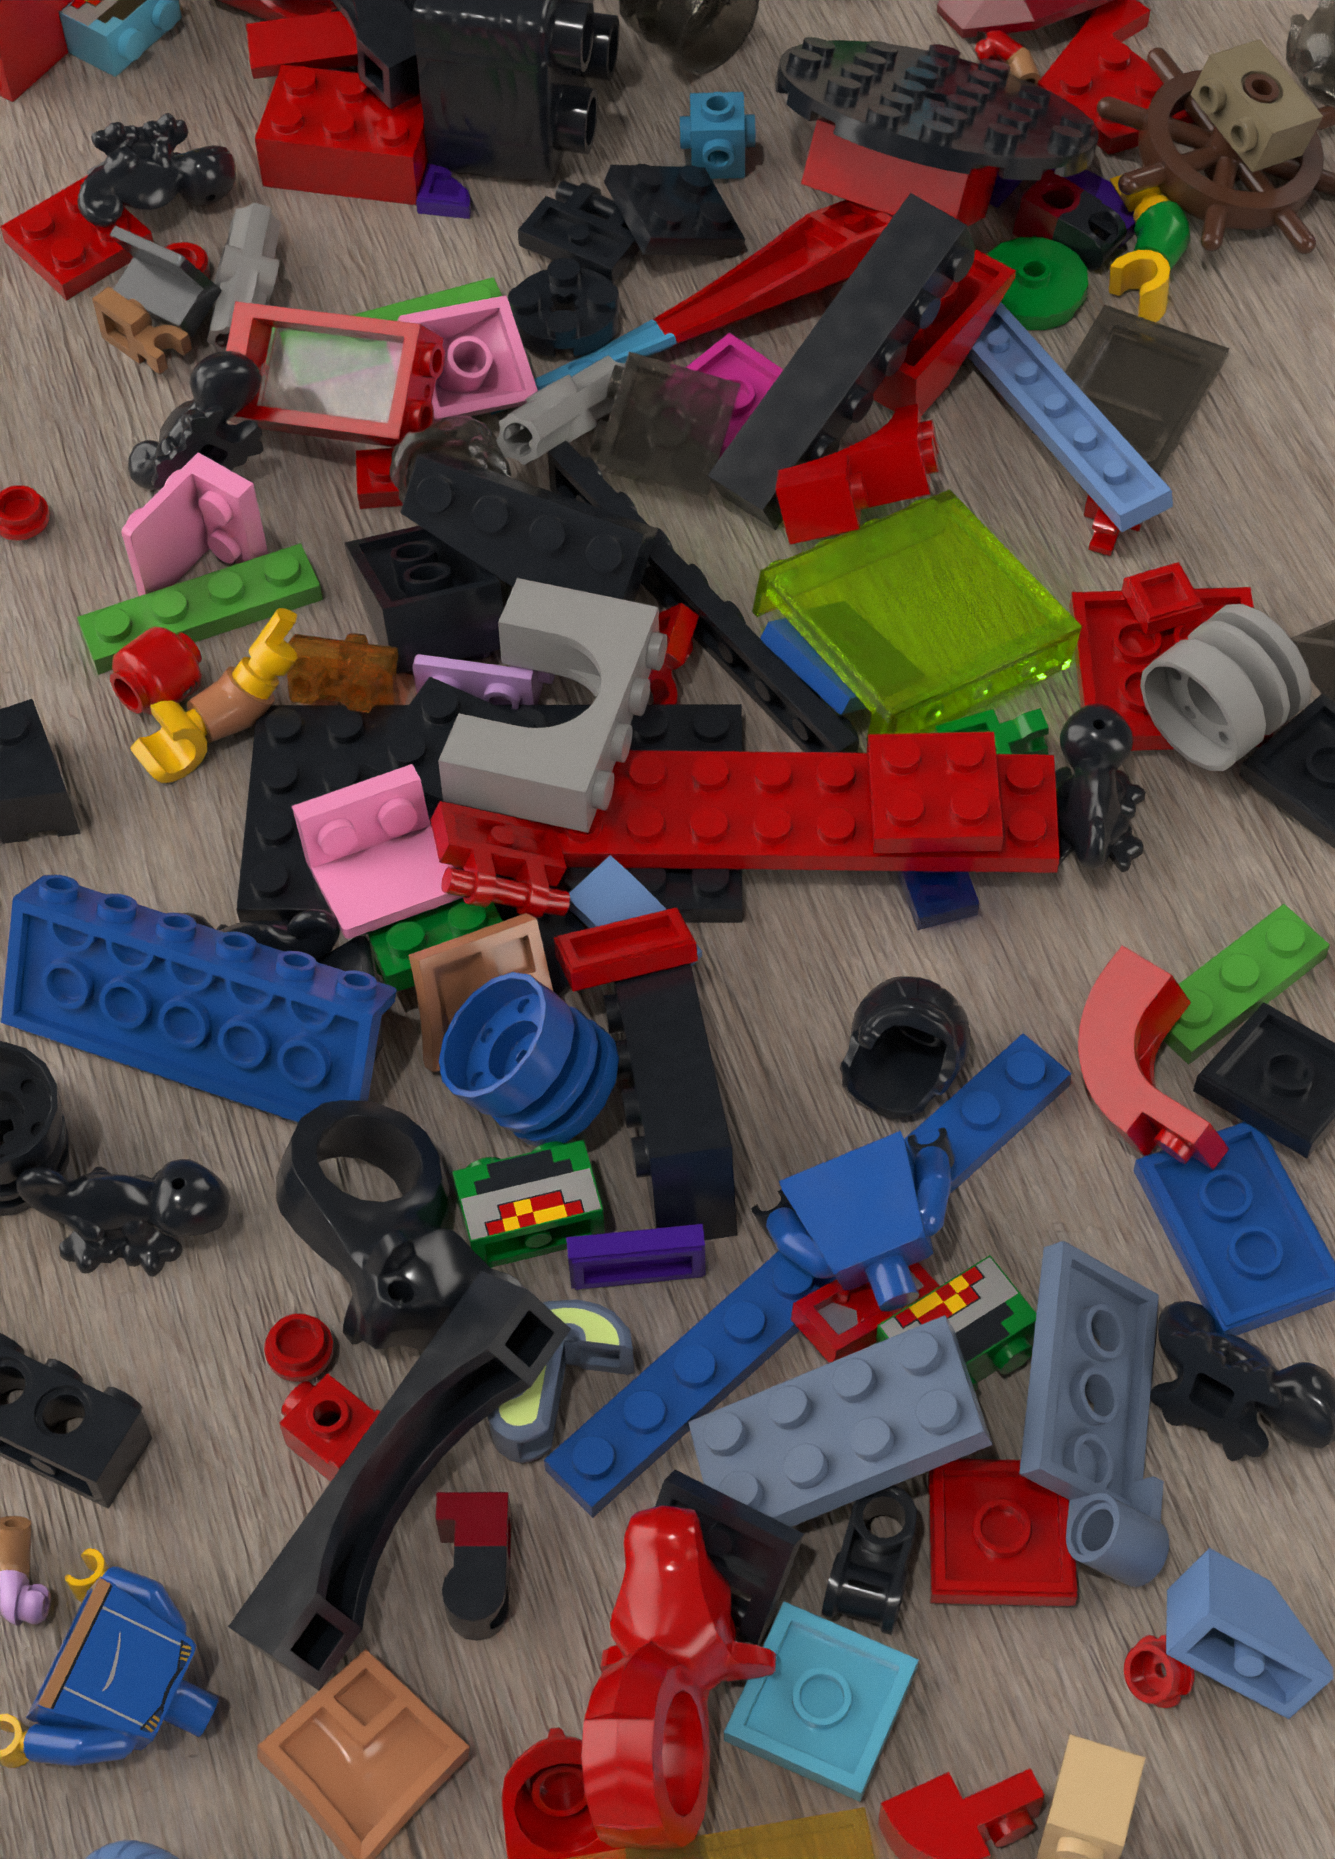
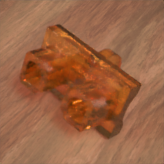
[287,633,400,713]

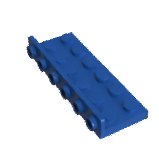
[1,875,397,1123]

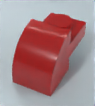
[878,1768,1045,1859]

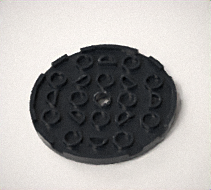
[774,37,1099,180]

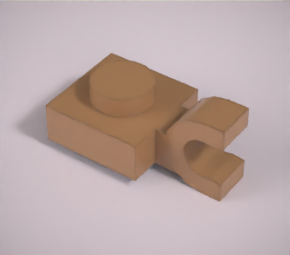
[92,286,192,375]

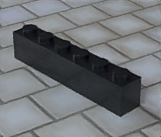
[707,193,976,530]

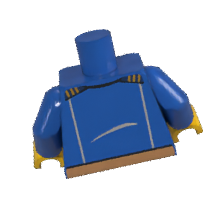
[0,1548,219,1768]

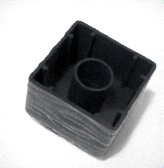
[413,0,620,182]

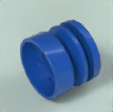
[439,972,619,1147]

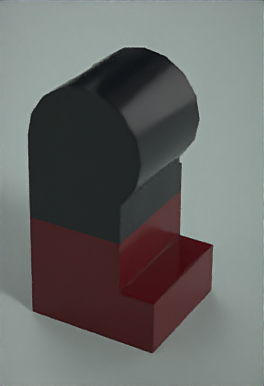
[1012,169,1127,270]
[435,1492,512,1641]

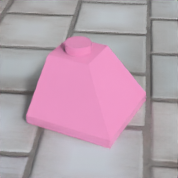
[388,295,538,424]

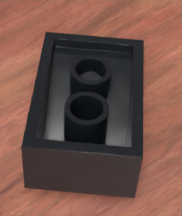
[344,525,504,675]

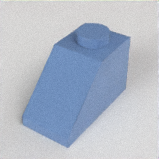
[1166,1548,1333,1719]

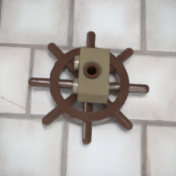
[1097,39,1335,254]

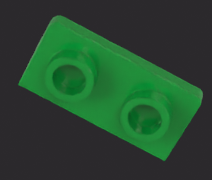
[366,898,503,992]

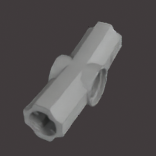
[207,202,281,352]
[496,355,634,465]

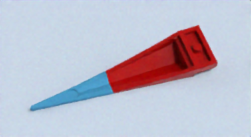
[491,200,893,415]

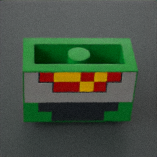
[452,1140,605,1268]
[876,1255,1037,1392]

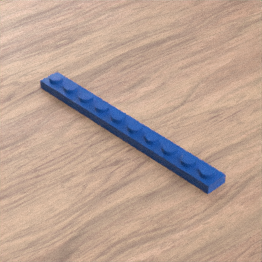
[544,1033,1072,1518]

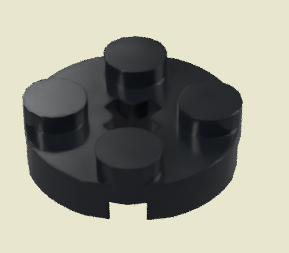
[508,258,620,357]

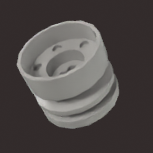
[1140,604,1312,771]

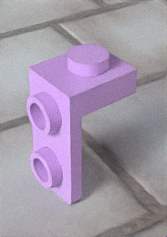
[413,654,555,709]

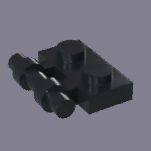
[518,180,640,283]

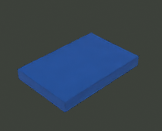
[1133,1122,1335,1336]

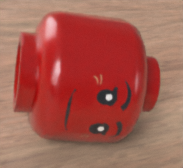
[110,626,202,716]

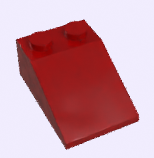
[873,249,1016,416]

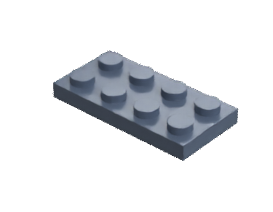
[688,1315,993,1527]

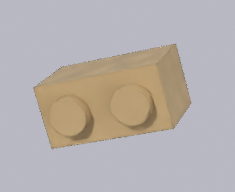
[1036,1734,1146,1859]

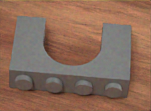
[438,578,668,833]

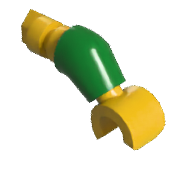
[1109,174,1190,326]

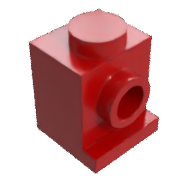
[279,1373,380,1482]

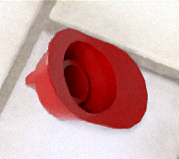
[501,1727,627,1859]

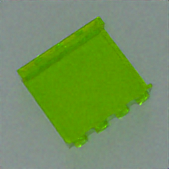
[752,489,1082,741]

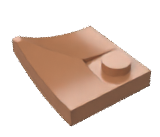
[408,913,553,1072]
[257,1649,470,1859]

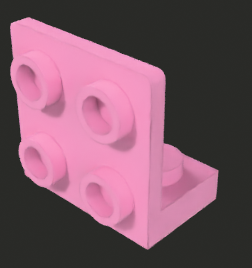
[122,453,268,596]
[292,764,463,939]

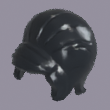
[840,976,971,1119]

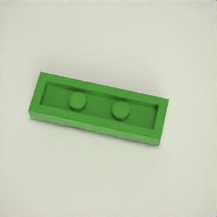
[1163,904,1330,1065]

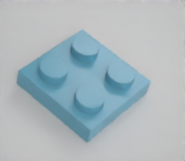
[724,1601,919,1802]

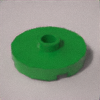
[986,237,1088,330]

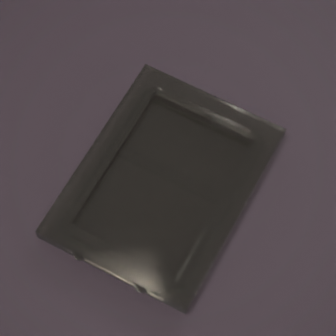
[1032,305,1230,477]

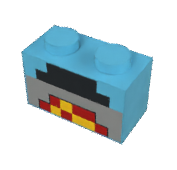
[59,0,182,77]

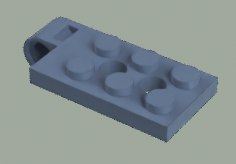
[1019,1241,1169,1587]

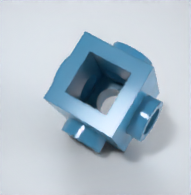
[680,92,756,179]

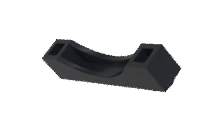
[331,0,420,109]
[228,1271,571,1691]

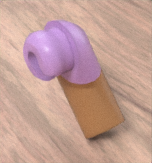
[0,1516,51,1626]

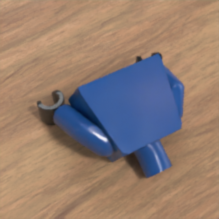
[751,1128,955,1311]

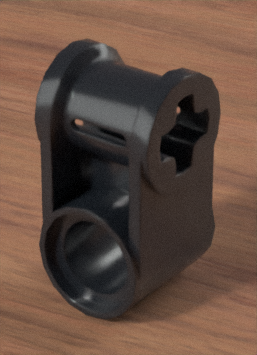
[821,1485,917,1636]

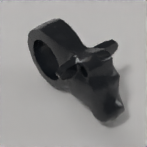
[276,1100,526,1351]

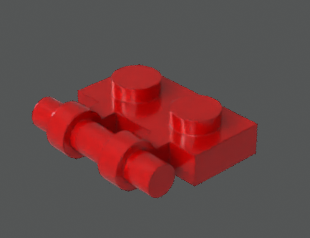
[430,801,570,918]

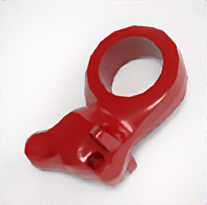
[581,1505,777,1850]

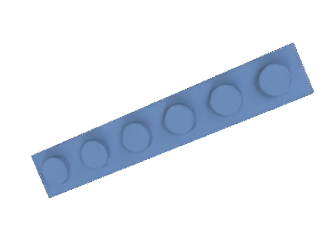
[967,302,1173,532]

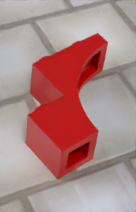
[776,403,939,545]

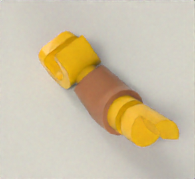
[130,608,298,783]

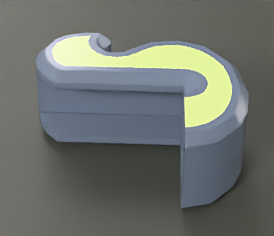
[488,1299,634,1463]

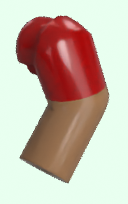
[975,30,1041,85]

